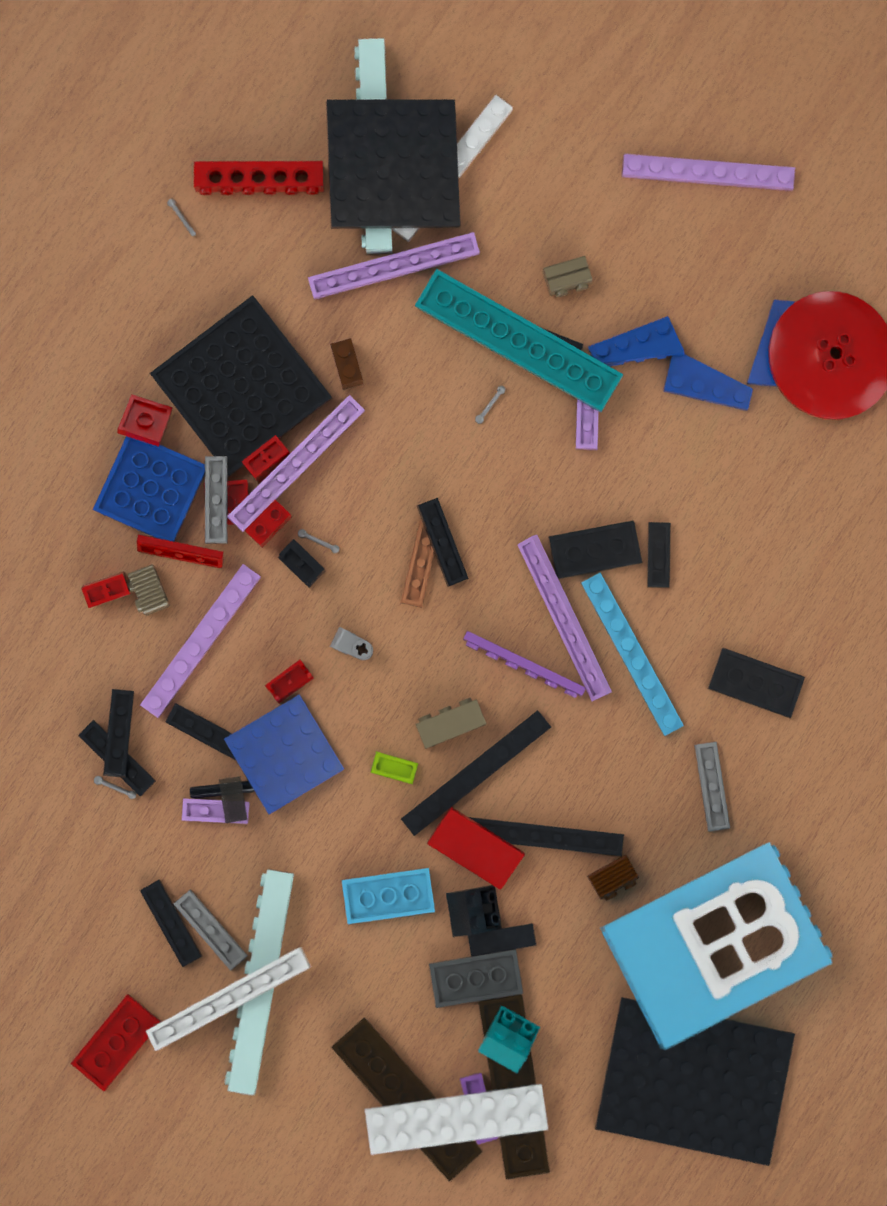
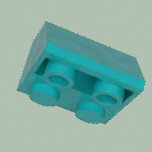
[478,1006,540,1073]

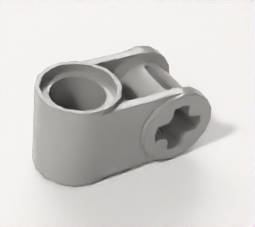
[330,627,373,660]

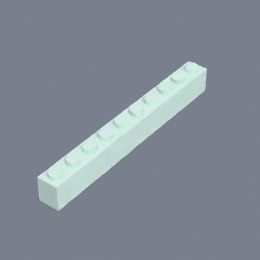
[355,38,392,255]
[225,869,294,1095]

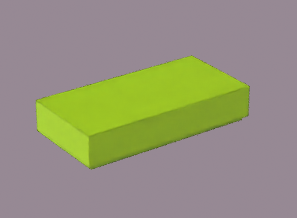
[370,751,418,785]

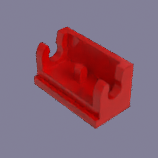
[242,435,290,484]
[81,571,130,608]
[265,660,314,704]

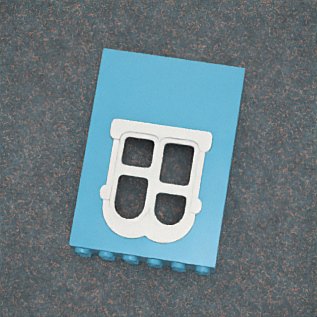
[600,842,833,1049]

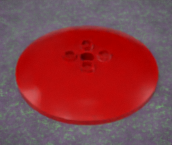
[768,291,887,420]

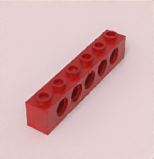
[194,161,324,195]

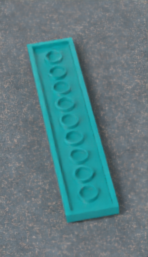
[415,269,623,413]

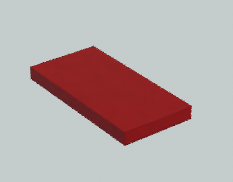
[427,807,525,890]
[70,994,161,1092]

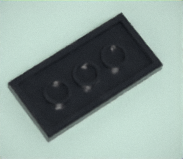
[549,520,642,579]
[708,648,805,718]

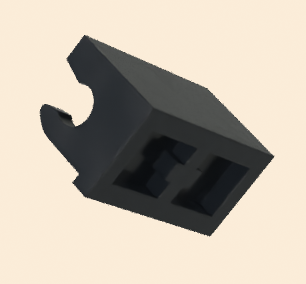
[278,539,326,588]

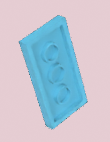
[342,868,435,924]

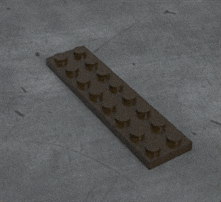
[478,994,550,1180]
[331,1017,483,1182]

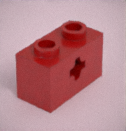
[245,500,292,548]

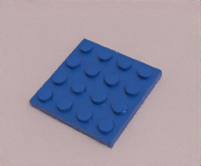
[93,436,205,542]
[224,694,344,815]

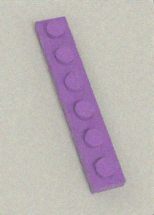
[463,631,586,698]

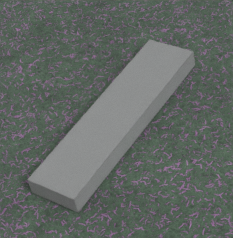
[205,456,228,544]
[694,742,730,832]
[174,889,248,971]

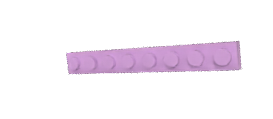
[622,154,795,191]
[308,232,480,300]
[227,395,365,532]
[517,535,612,701]
[140,564,261,718]

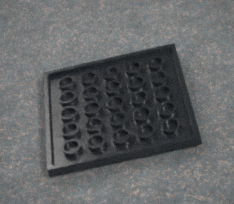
[326,99,461,229]
[150,295,332,477]

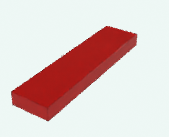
[136,534,224,569]

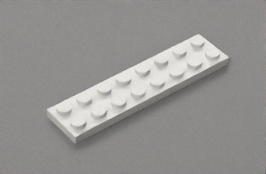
[365,1084,548,1155]

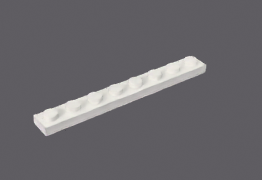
[392,95,513,242]
[146,947,311,1051]

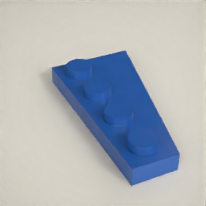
[746,300,796,387]
[588,316,685,366]
[663,354,753,411]

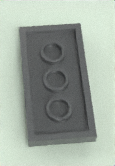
[429,949,523,1008]

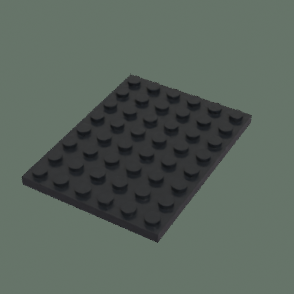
[595,997,795,1166]

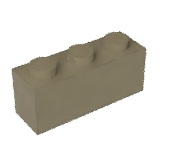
[416,697,486,749]

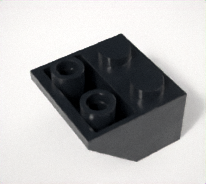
[446,885,502,937]

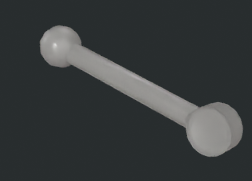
[167,199,196,237]
[475,386,506,424]
[298,529,340,553]
[94,776,136,799]

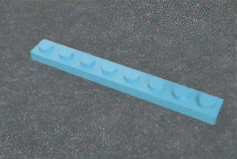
[581,573,684,736]

